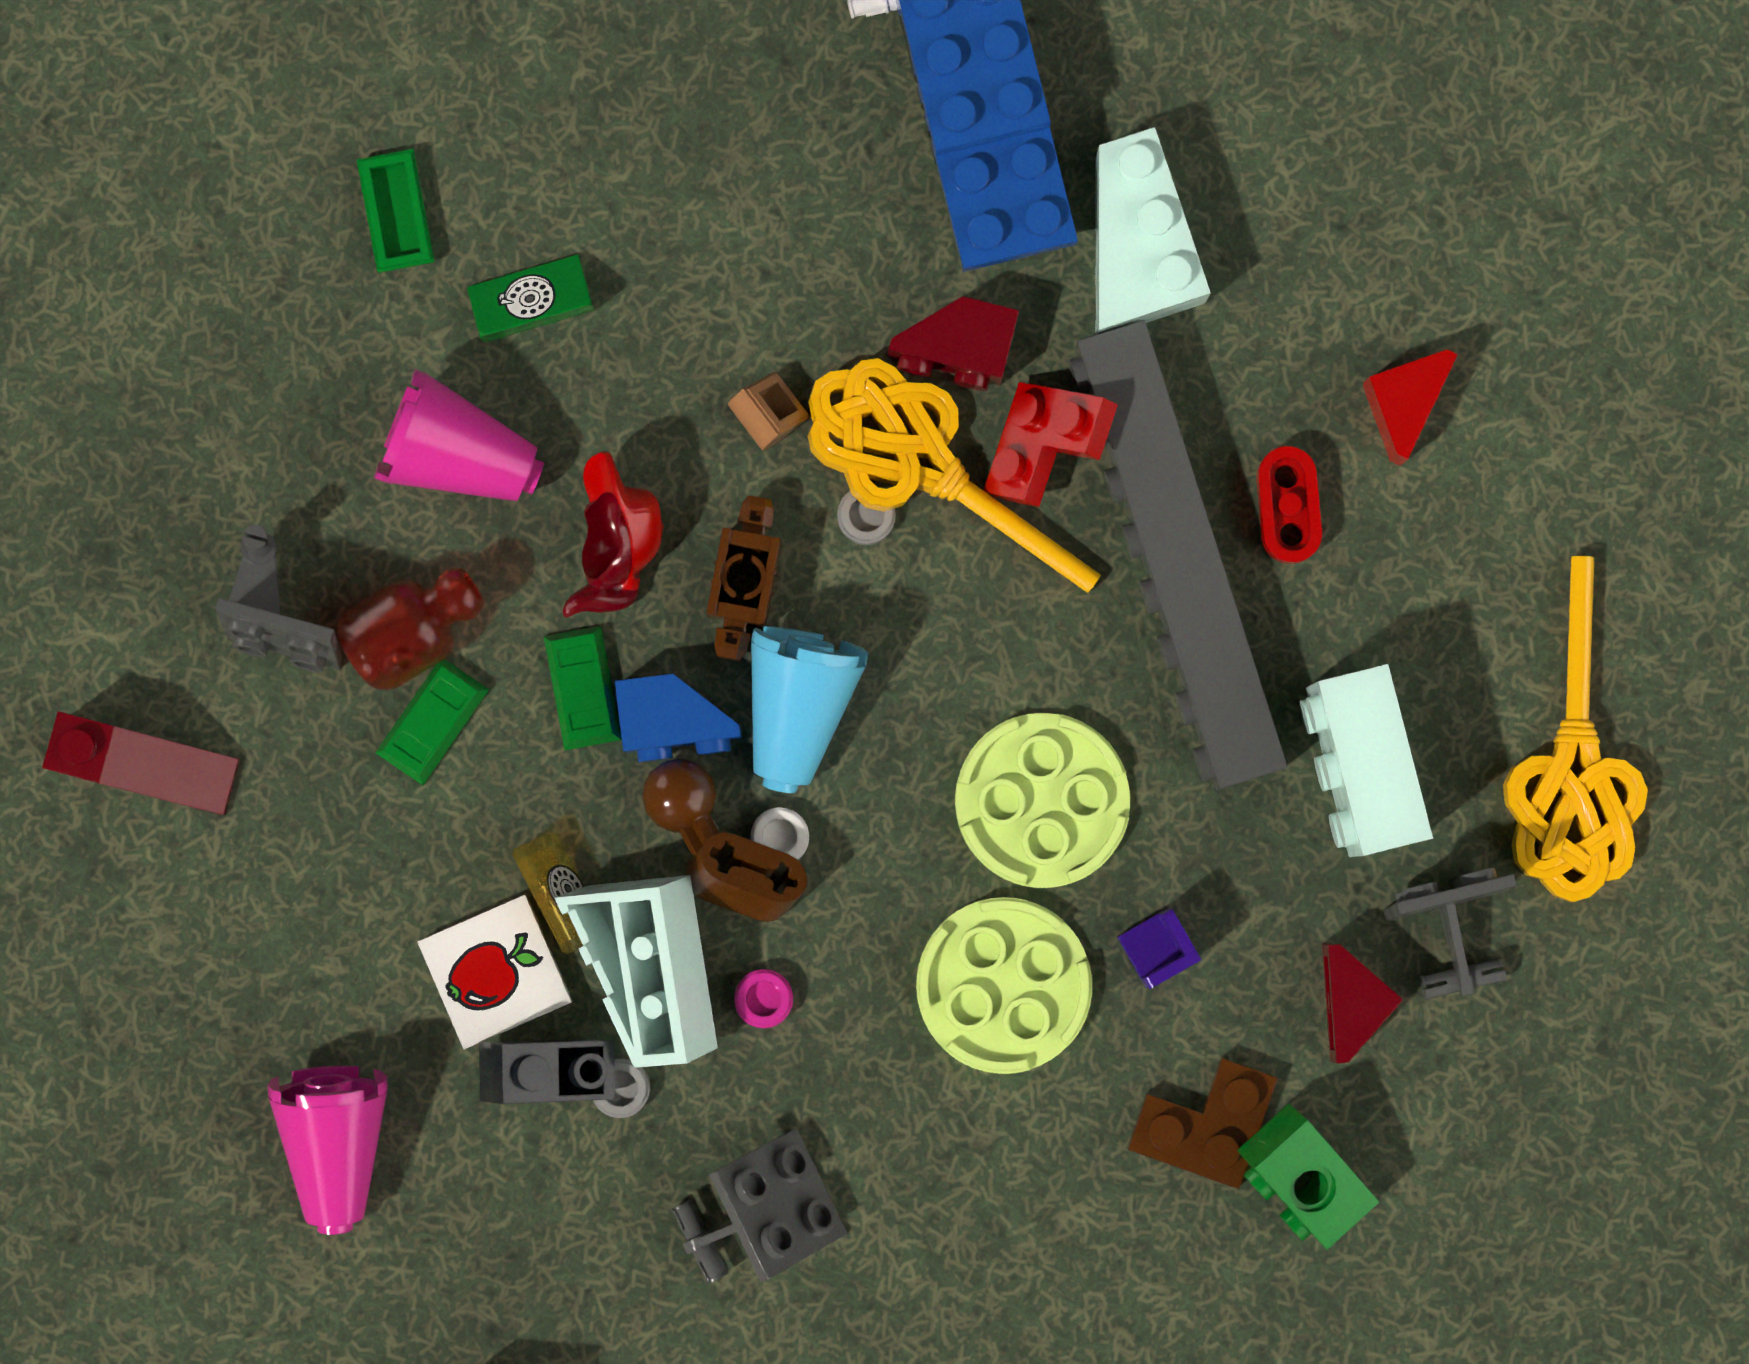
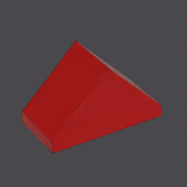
[1362,349,1458,466]

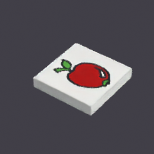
[418,895,573,1049]

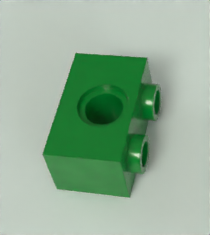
[1237,1103,1379,1250]

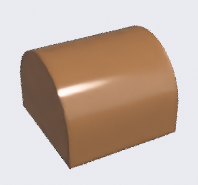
[727,371,810,452]

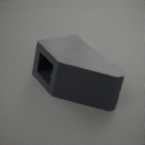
[479,1040,615,1104]

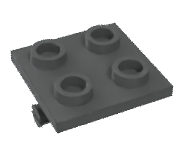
[215,525,343,673]
[1384,868,1517,1000]
[671,1128,848,1284]

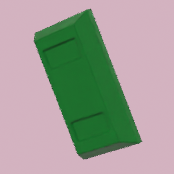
[357,149,435,273]
[544,626,622,751]
[375,657,489,786]

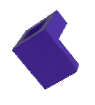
[1117,908,1201,989]

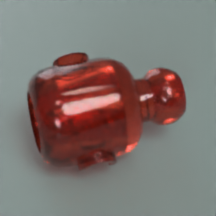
[337,568,484,691]

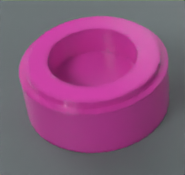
[734,969,793,1028]

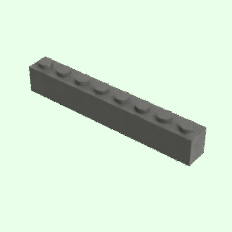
[1068,320,1288,790]

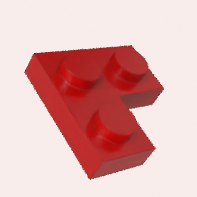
[983,382,1118,507]

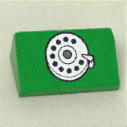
[467,254,595,343]

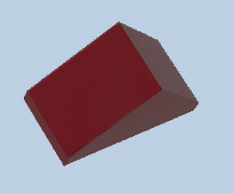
[1322,944,1403,1064]

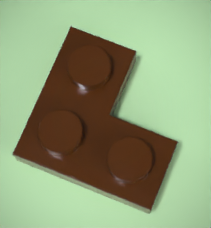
[1127,1058,1278,1189]

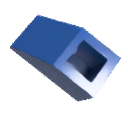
[615,674,742,763]

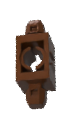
[706,496,782,661]

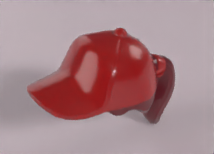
[563,451,664,618]

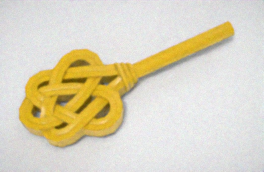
[808,358,1101,593]
[1503,556,1648,902]

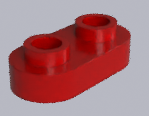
[1256,446,1322,564]

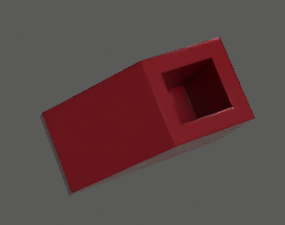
[888,296,1019,391]

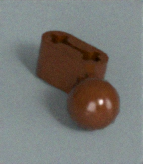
[642,758,807,922]

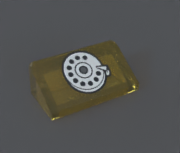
[512,833,584,955]

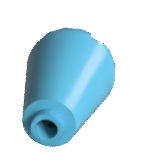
[751,626,869,793]

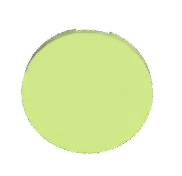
[955,713,1130,888]
[916,897,1092,1074]

